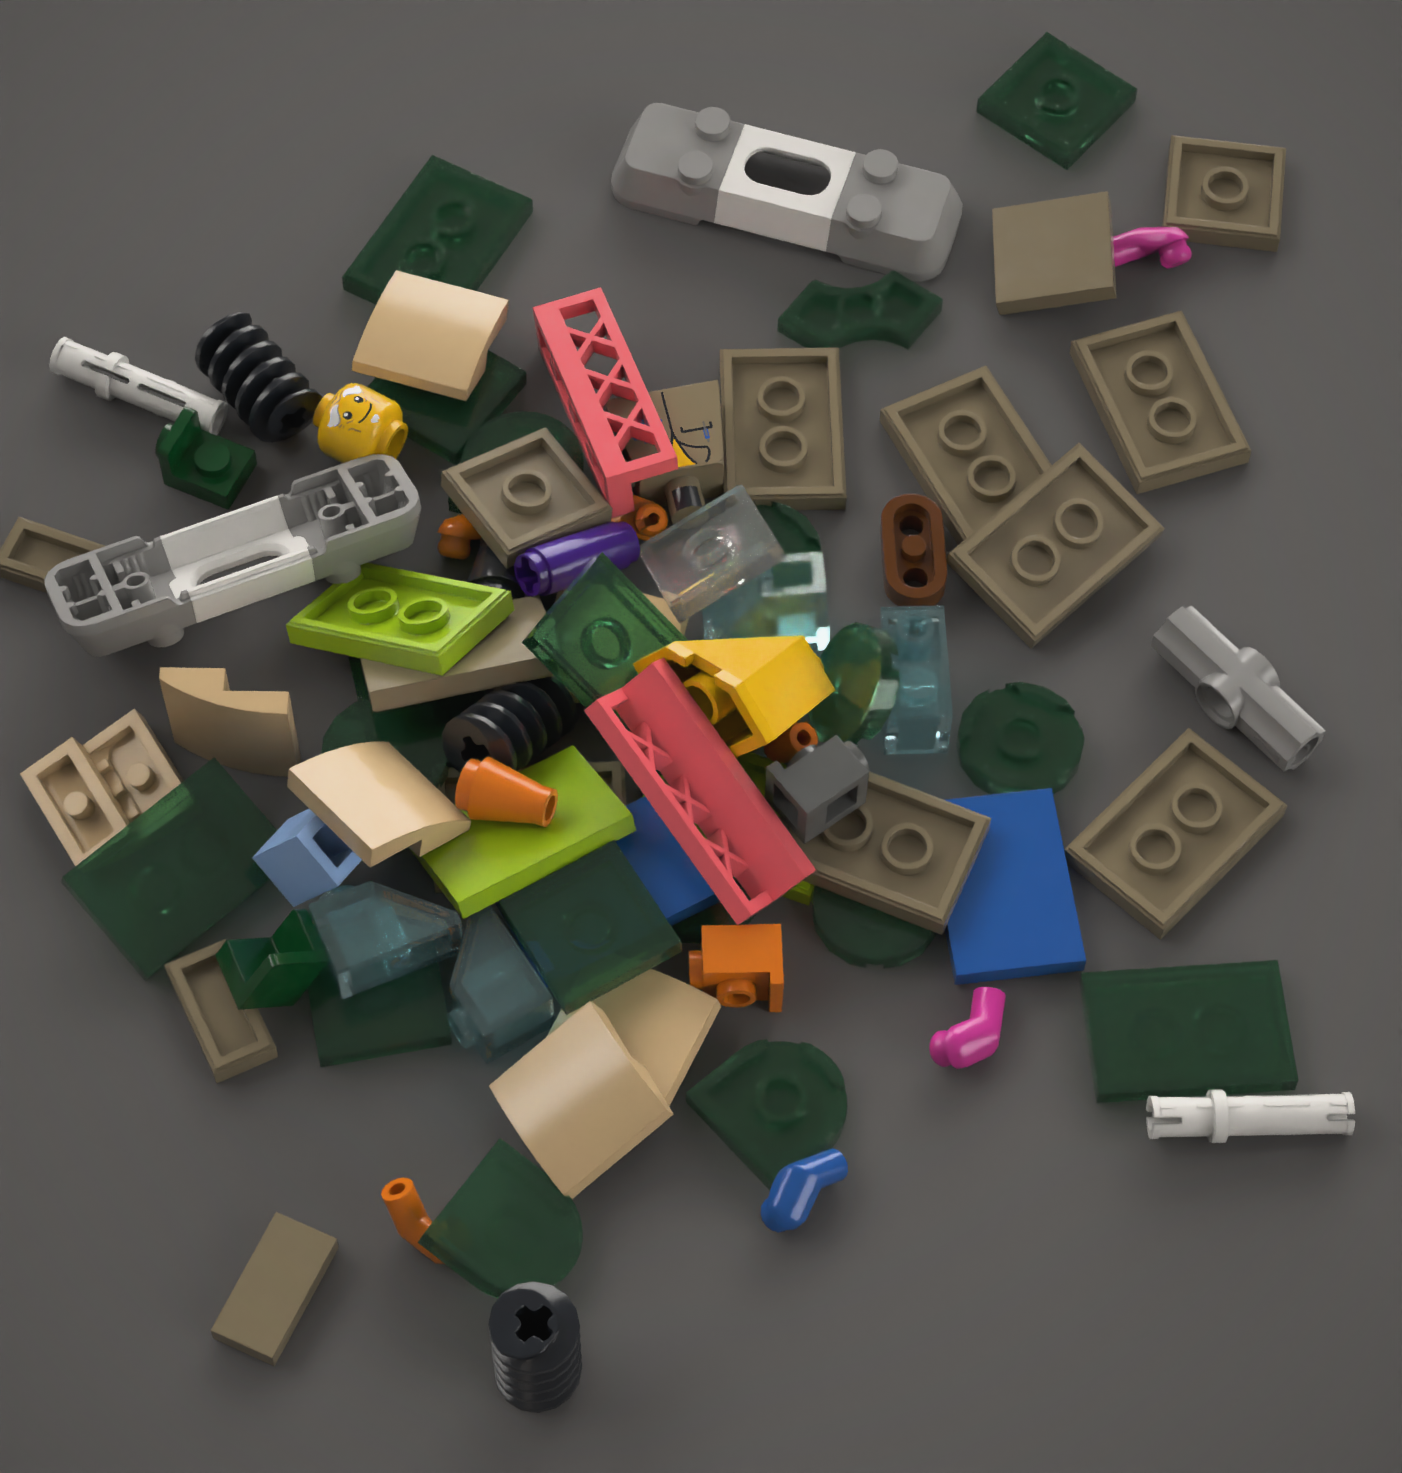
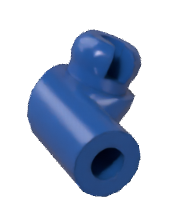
[760,1148,848,1232]

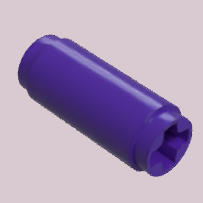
[514,521,640,597]

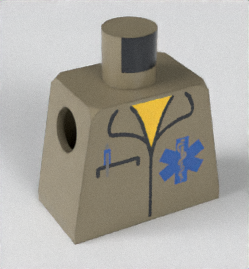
[604,380,724,527]

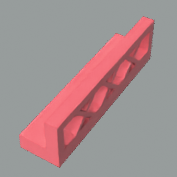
[533,287,678,518]
[584,658,816,926]

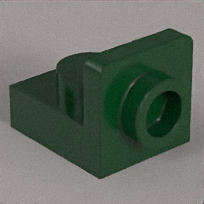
[155,407,257,510]

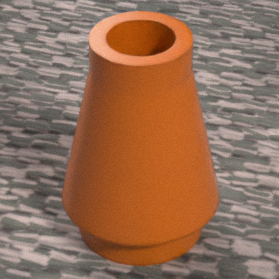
[455,757,558,827]

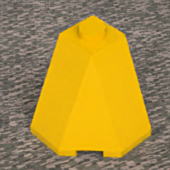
[633,635,835,758]

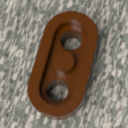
[880,493,947,611]

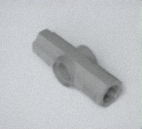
[1151,605,1326,772]

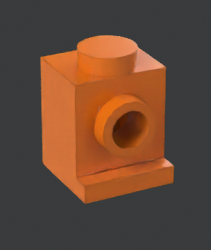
[688,924,784,1012]

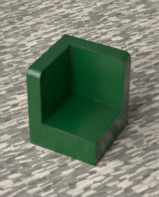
[215,909,329,1010]

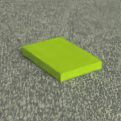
[286,563,515,676]
[408,745,637,919]

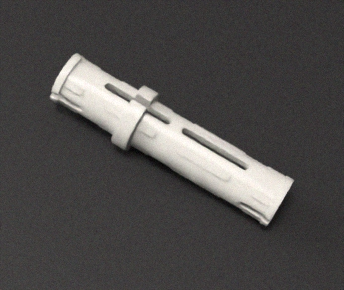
[49,337,228,435]
[1146,1089,1355,1143]

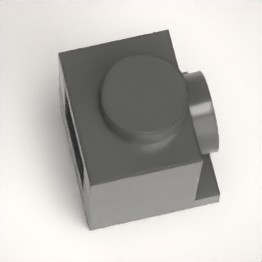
[764,735,870,844]

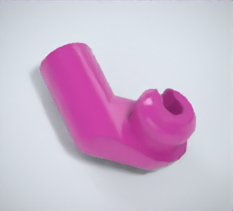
[1113,227,1192,269]
[929,987,1006,1069]

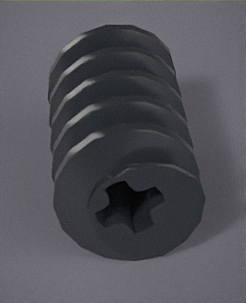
[195,312,323,443]
[442,675,577,773]
[488,1281,582,1413]

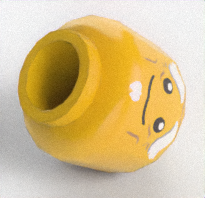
[313,383,408,463]

